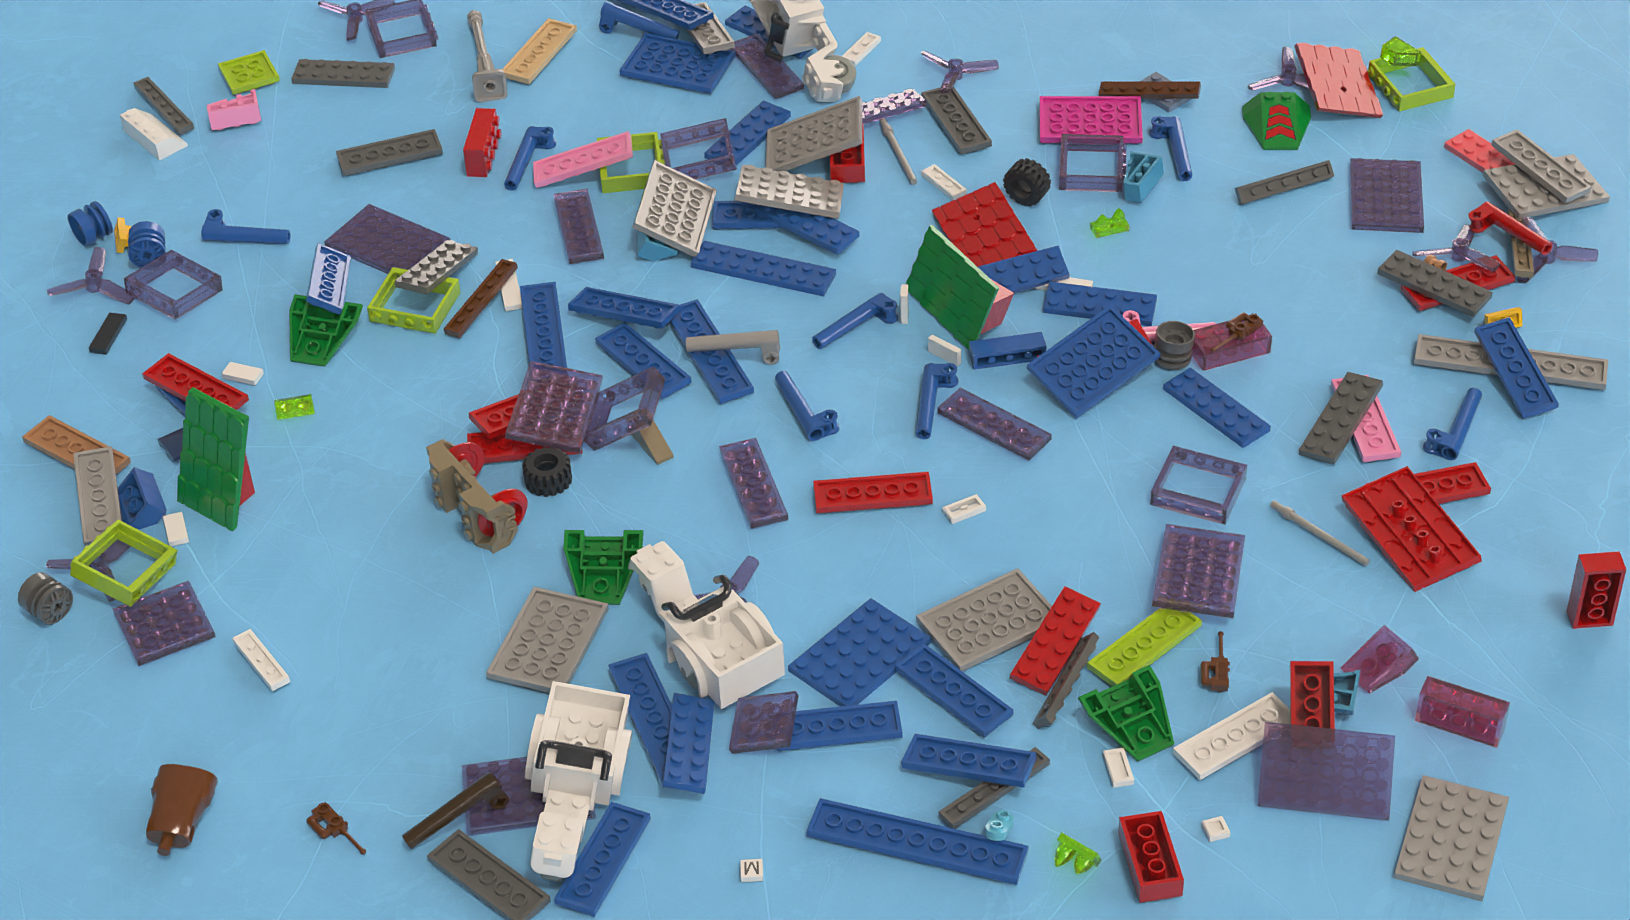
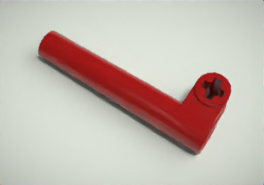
[1468,202,1553,255]

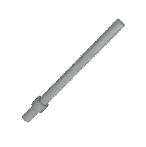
[879,118,917,185]
[1270,500,1370,567]

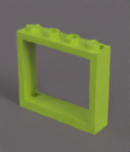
[1367,47,1456,112]
[596,132,665,193]
[367,267,461,334]
[70,520,178,607]

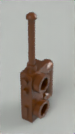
[1211,312,1263,352]
[1200,631,1230,692]
[306,801,366,855]

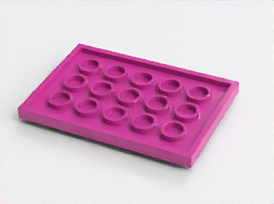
[1040,96,1143,144]

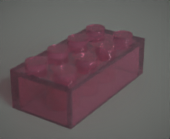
[1192,313,1272,371]
[1415,676,1510,748]

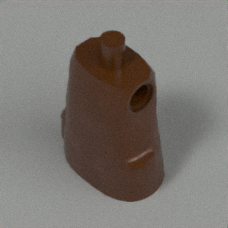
[146,764,218,856]

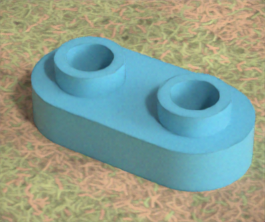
[985,810,1014,841]

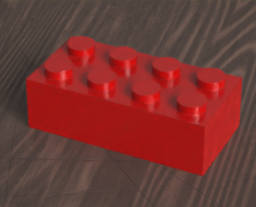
[463,108,502,177]
[830,123,865,183]
[1566,551,1627,629]
[1289,661,1335,750]
[1118,811,1184,903]

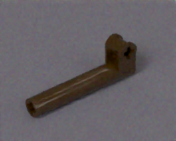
[402,771,509,849]

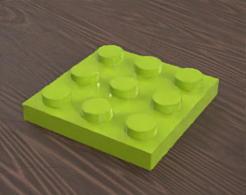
[218,50,280,95]

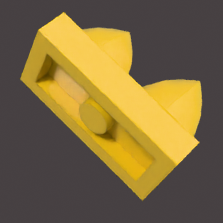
[114,217,131,253]
[1484,307,1523,328]

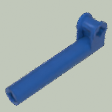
[599,1,680,39]
[1149,116,1192,181]
[504,126,556,190]
[201,209,291,244]
[812,293,898,349]
[916,363,959,439]
[775,371,840,441]
[1423,388,1482,460]

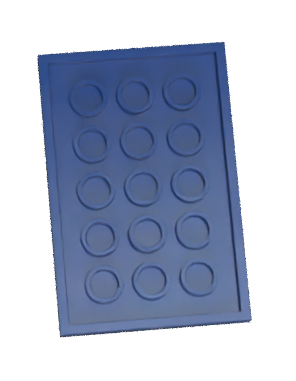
[619,33,736,94]
[1027,305,1161,419]
[788,598,931,706]

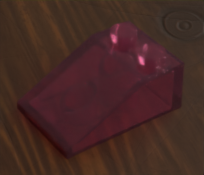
[1340,625,1419,694]

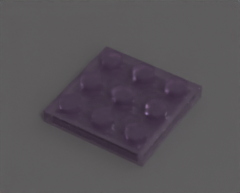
[729,691,799,754]

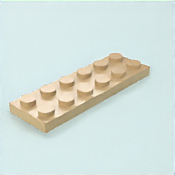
[502,18,577,84]

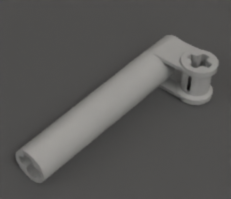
[686,330,780,365]

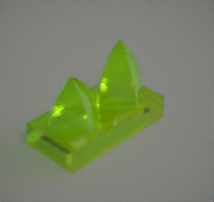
[1090,208,1130,238]
[274,394,315,420]
[1055,832,1102,874]

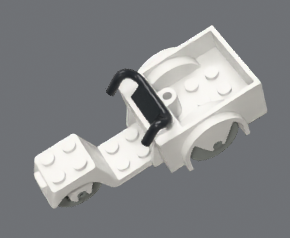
[749,0,856,103]
[628,541,785,709]
[525,681,632,882]

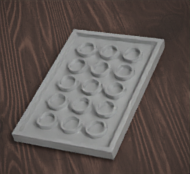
[766,96,862,172]
[1482,154,1610,219]
[632,160,717,257]
[735,165,844,219]
[916,568,1052,671]
[486,587,609,693]
[1394,775,1509,901]

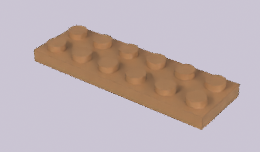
[22,415,131,474]

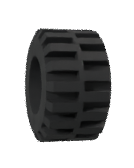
[1003,158,1051,206]
[522,447,572,497]

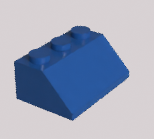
[118,467,167,530]

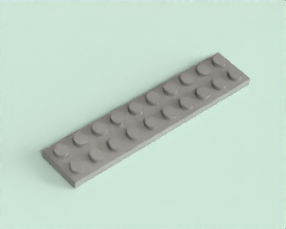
[1414,334,1608,390]

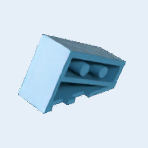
[1123,151,1164,203]
[1334,670,1360,715]

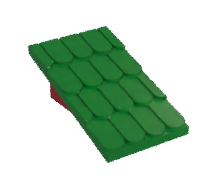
[906,225,1014,349]
[177,387,255,532]

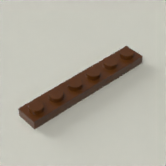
[1099,81,1201,99]
[443,259,518,338]

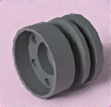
[1154,321,1195,370]
[18,572,73,624]

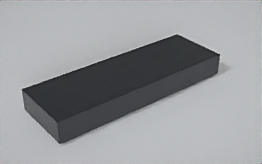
[89,312,127,355]

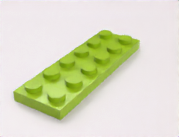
[1087,599,1202,686]

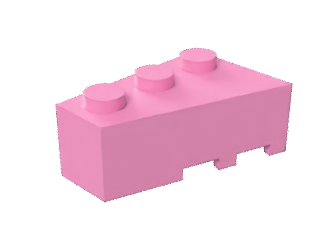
[207,89,261,130]

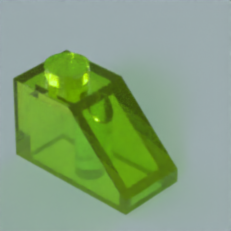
[1380,36,1421,66]

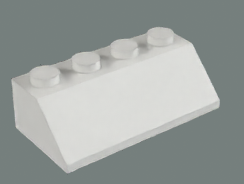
[120,108,188,160]

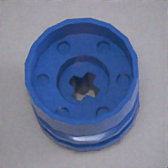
[67,201,113,246]
[128,221,166,269]

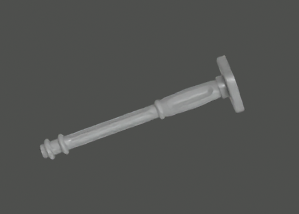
[467,10,508,102]

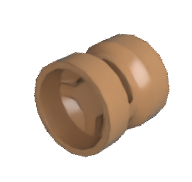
[1424,254,1447,271]

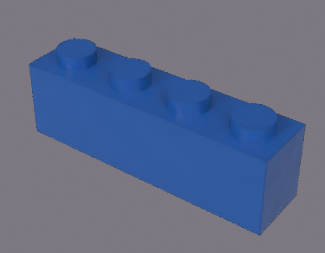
[969,332,1047,370]

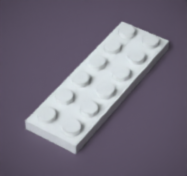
[1173,692,1290,780]

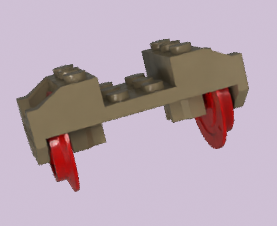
[426,439,528,554]

